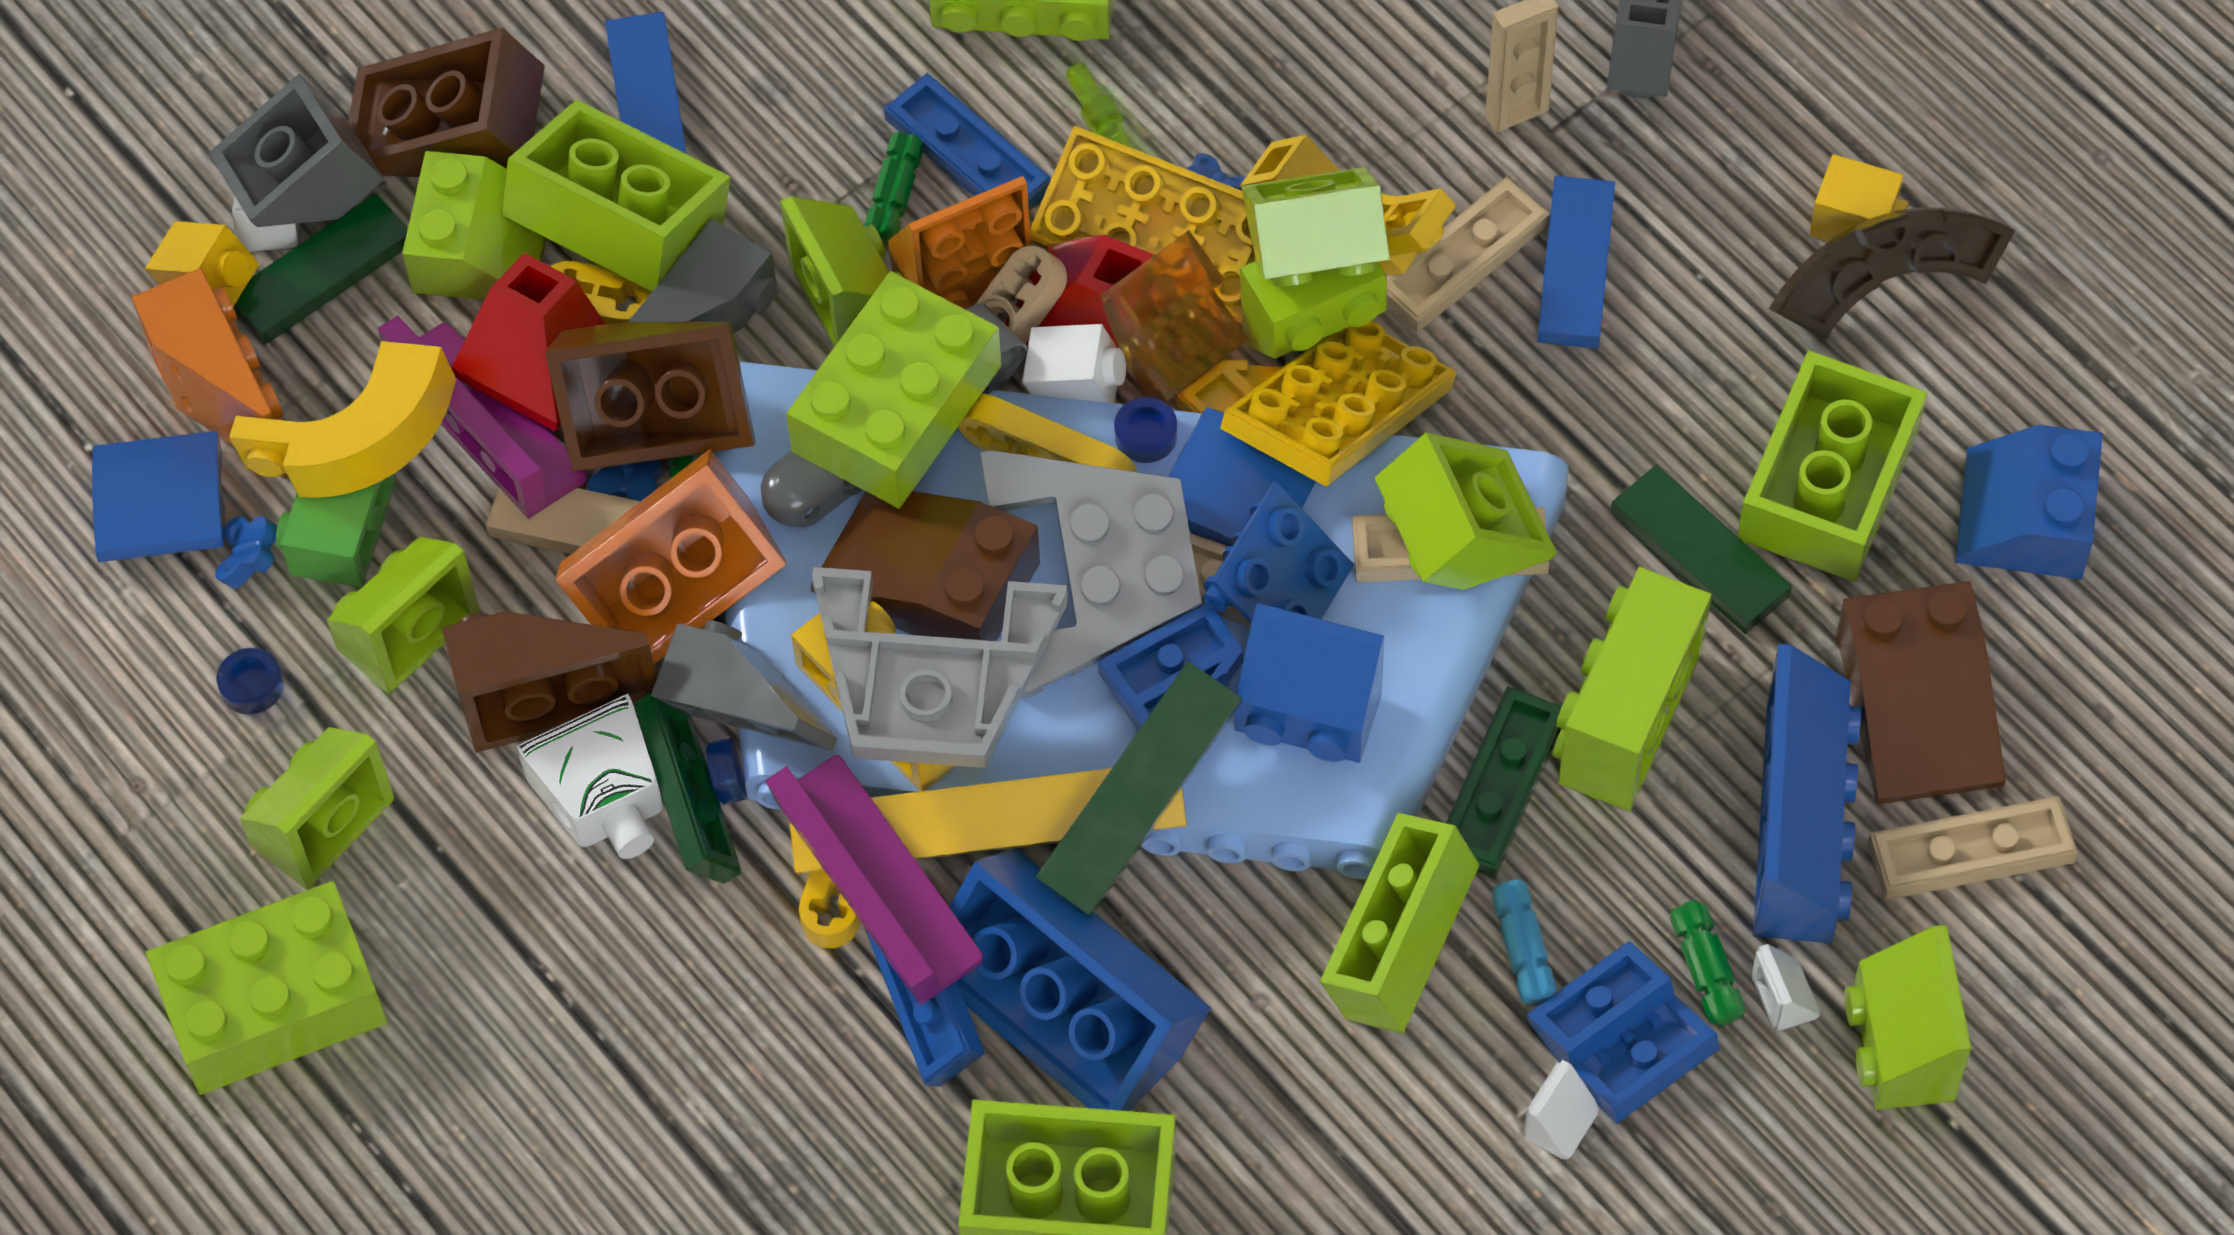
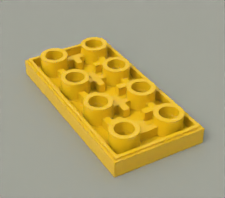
[1030,125,1256,326]
[1220,321,1457,487]

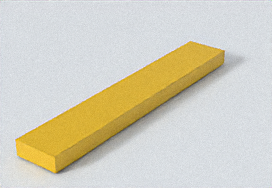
[789,768,1188,874]

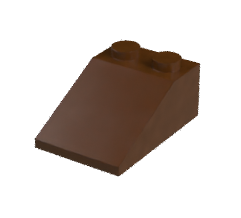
[348,27,545,177]
[545,322,756,472]
[810,491,1040,641]
[1836,581,2006,805]
[442,611,657,753]

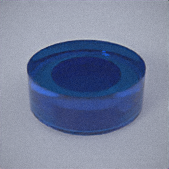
[1114,397,1178,463]
[216,648,284,715]
[706,737,747,805]

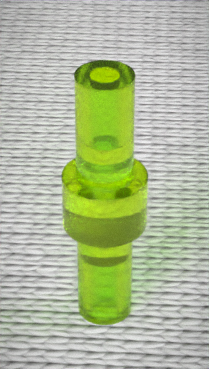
[1065,63,1134,149]

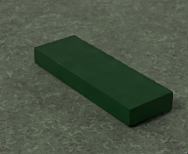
[233,193,408,345]
[1610,464,1792,634]
[1446,686,1562,879]
[633,693,741,884]

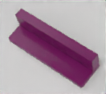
[378,316,587,519]
[765,755,983,1006]

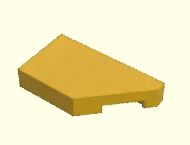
[1177,359,1290,413]

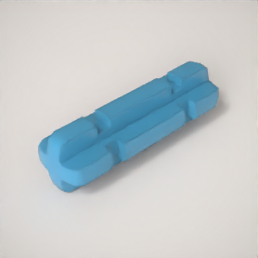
[1493,879,1556,1006]

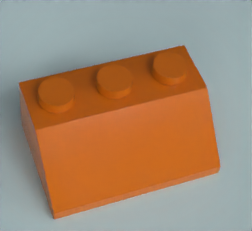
[555,449,787,664]

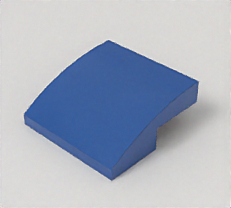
[1168,408,1316,547]
[92,431,225,562]
[1527,941,1720,1124]

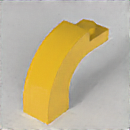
[1240,134,1457,275]
[229,341,457,498]

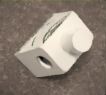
[516,694,663,859]

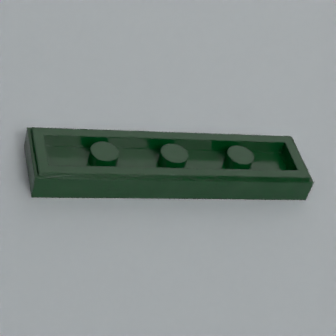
[1036,661,1243,917]

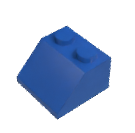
[1955,425,2103,580]
[1235,603,1384,763]

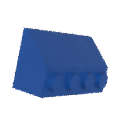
[1753,644,1861,944]
[949,848,1211,1111]

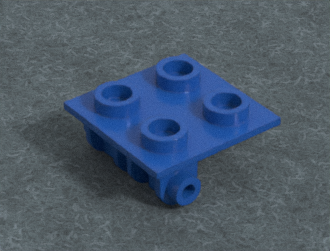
[1203,482,1355,623]

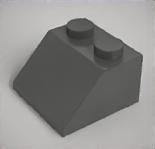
[209,74,385,227]

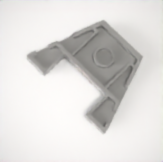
[980,450,1202,699]
[812,567,1068,768]

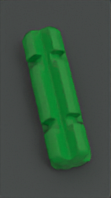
[864,132,923,244]
[1670,900,1746,1026]

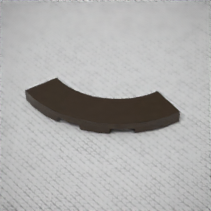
[1769,207,2016,340]

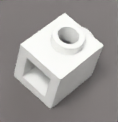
[1022,324,1126,403]

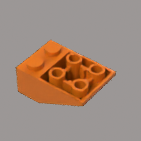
[888,176,1033,310]
[131,268,288,479]

